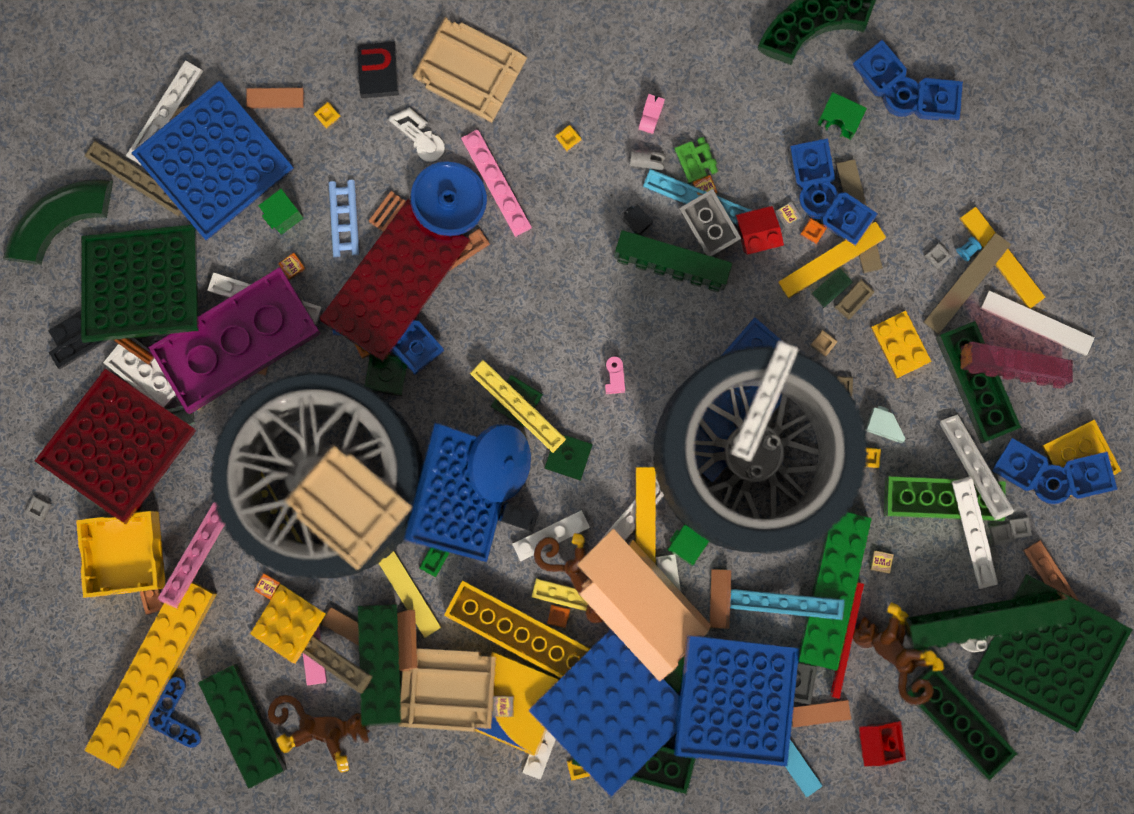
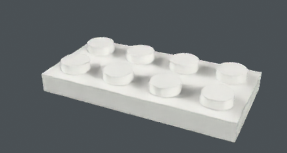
[103,338,176,408]

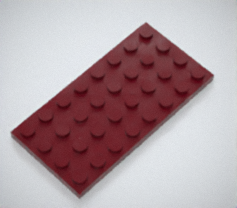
[319,199,470,362]

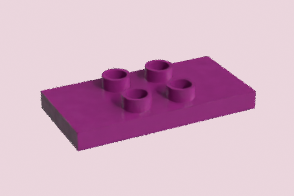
[148,267,321,414]

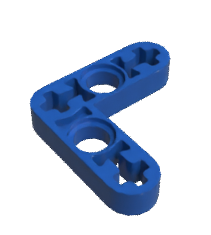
[149,677,202,748]

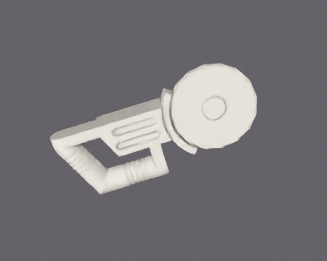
[388,107,445,162]

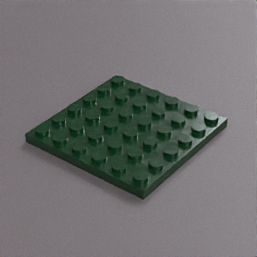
[81,225,199,343]
[972,574,1133,733]

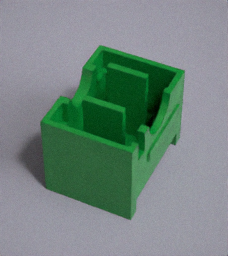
[817,92,867,140]
[258,189,303,235]
[667,525,709,566]

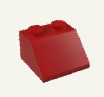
[735,206,784,255]
[859,721,906,766]

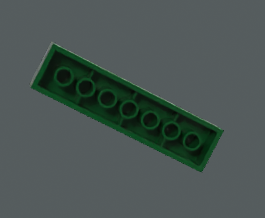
[904,591,1072,651]

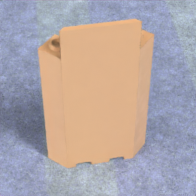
[578,528,711,681]

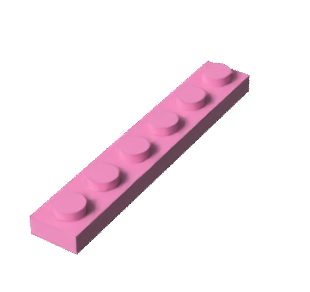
[461,129,532,237]
[158,503,224,608]

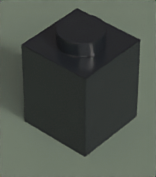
[623,204,653,235]

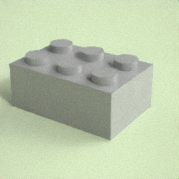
[679,189,741,257]

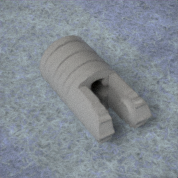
[630,149,665,170]

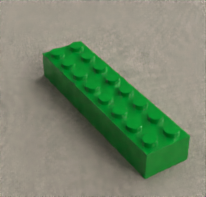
[798,512,872,671]

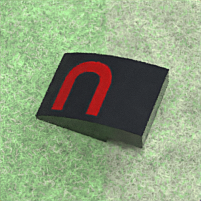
[358,41,399,98]

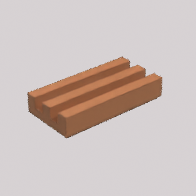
[369,191,406,232]

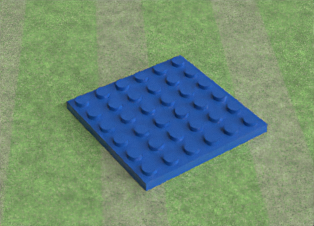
[132,81,294,241]
[404,424,502,562]
[528,629,680,797]
[674,635,799,766]

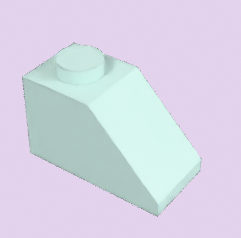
[865,406,905,443]

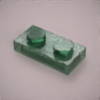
[811,268,853,308]

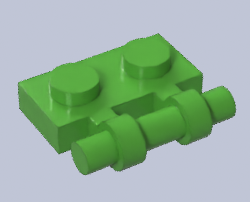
[674,137,719,184]

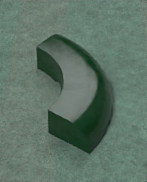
[758,0,876,65]
[3,180,113,265]

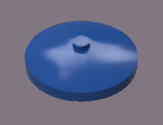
[410,162,487,236]
[468,424,531,502]

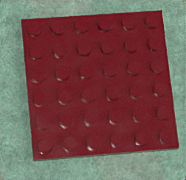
[34,369,196,525]

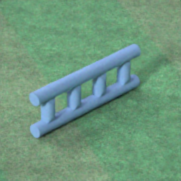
[328,180,360,257]

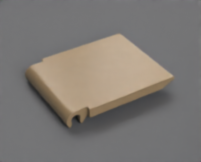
[412,17,527,123]
[285,445,412,570]
[399,649,496,732]

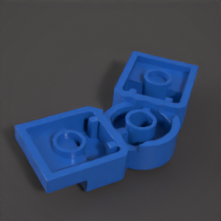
[852,40,963,121]
[790,138,878,246]
[333,321,444,375]
[992,438,1117,504]

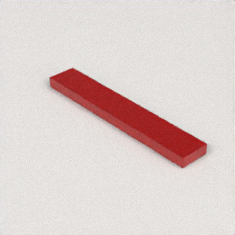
[830,582,864,699]

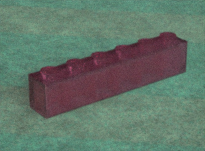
[961,342,1073,389]

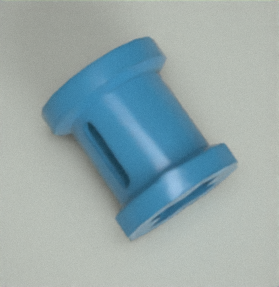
[956,236,982,262]

